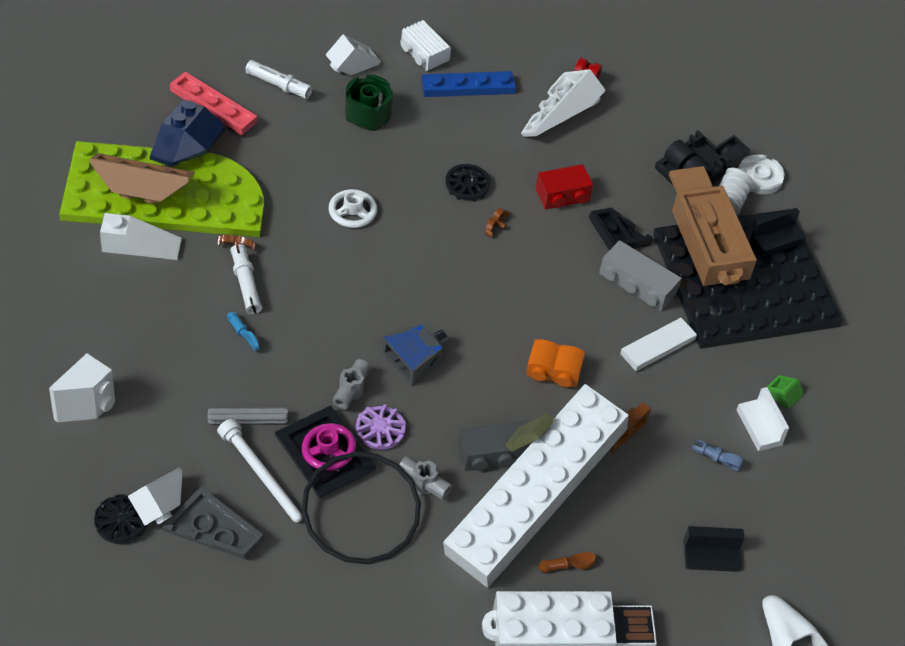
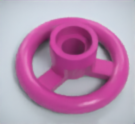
[302,423,356,471]

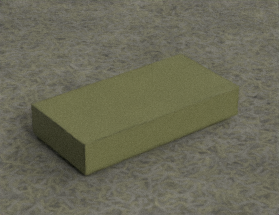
[505,413,554,452]

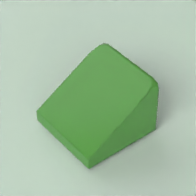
[767,375,803,409]

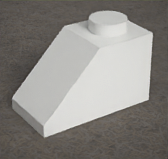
[326,34,381,76]
[128,467,183,525]

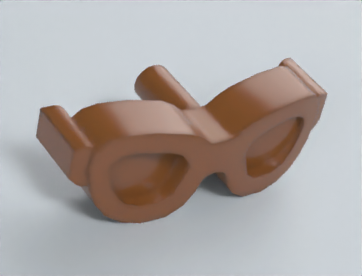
[485,208,510,238]
[217,235,256,252]

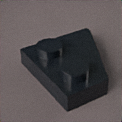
[588,207,653,251]

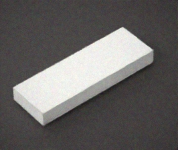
[620,318,697,371]

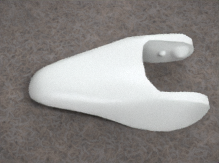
[762,595,828,646]

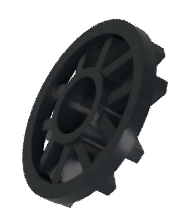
[445,164,490,202]

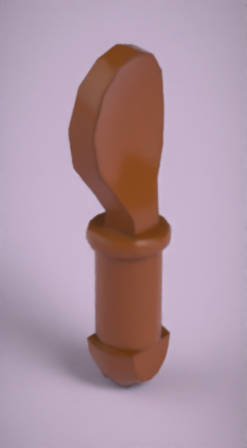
[538,552,596,573]

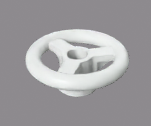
[329,189,377,228]

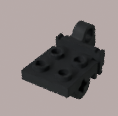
[655,130,750,185]

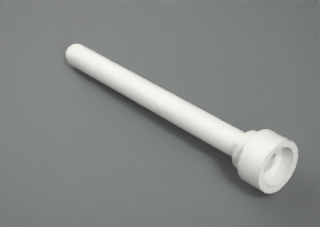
[217,418,303,523]

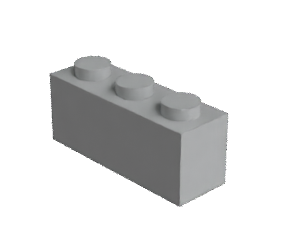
[599,240,682,311]

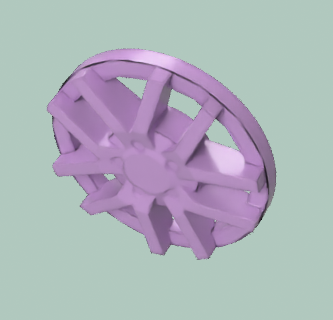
[355,404,406,450]

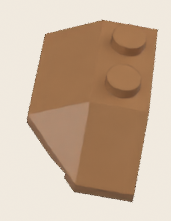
[90,153,195,203]

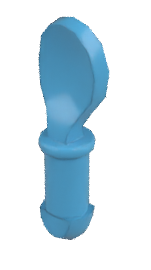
[227,312,260,352]

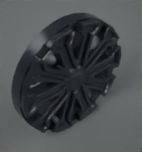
[94,494,148,544]

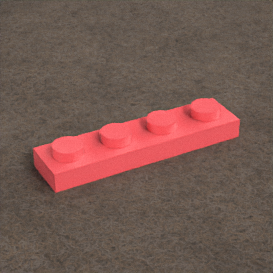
[170,72,257,135]

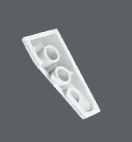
[521,69,606,137]

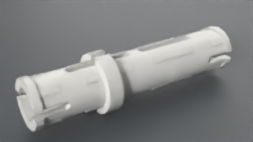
[245,60,313,100]
[230,244,262,315]

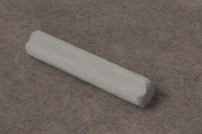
[208,407,288,424]

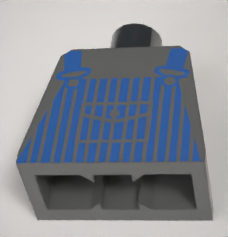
[383,324,449,386]

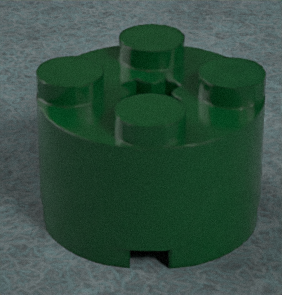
[345,75,393,131]

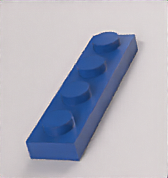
[421,71,516,97]

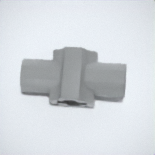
[333,359,370,410]
[399,456,452,500]

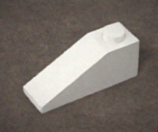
[100,213,182,260]

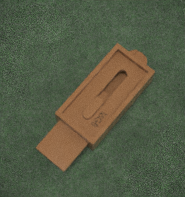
[669,166,756,286]

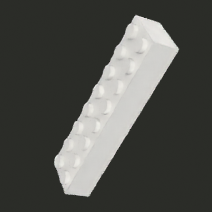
[443,384,628,588]

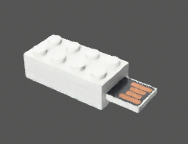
[482,591,657,646]

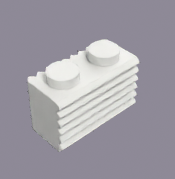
[400,20,451,71]

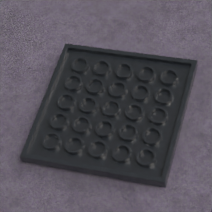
[653,209,843,349]

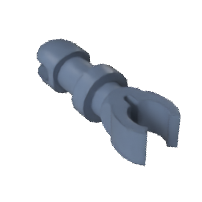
[692,439,743,472]

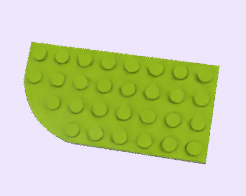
[59,141,264,237]

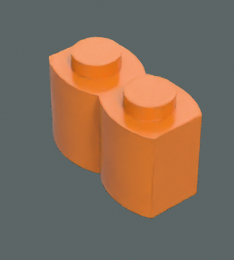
[526,339,585,387]

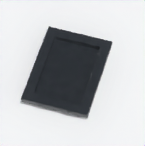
[275,405,376,498]

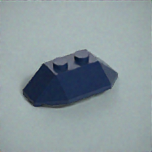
[150,99,226,167]

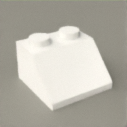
[49,354,115,422]

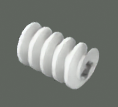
[719,168,753,215]

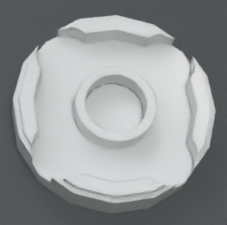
[738,154,785,194]

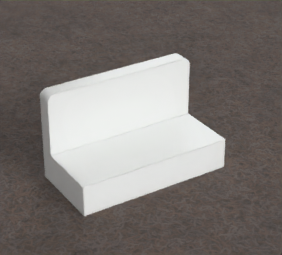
[737,387,789,452]

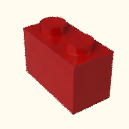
[535,164,593,210]

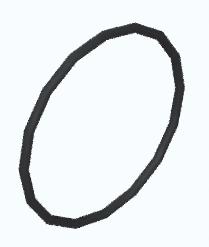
[302,452,421,564]

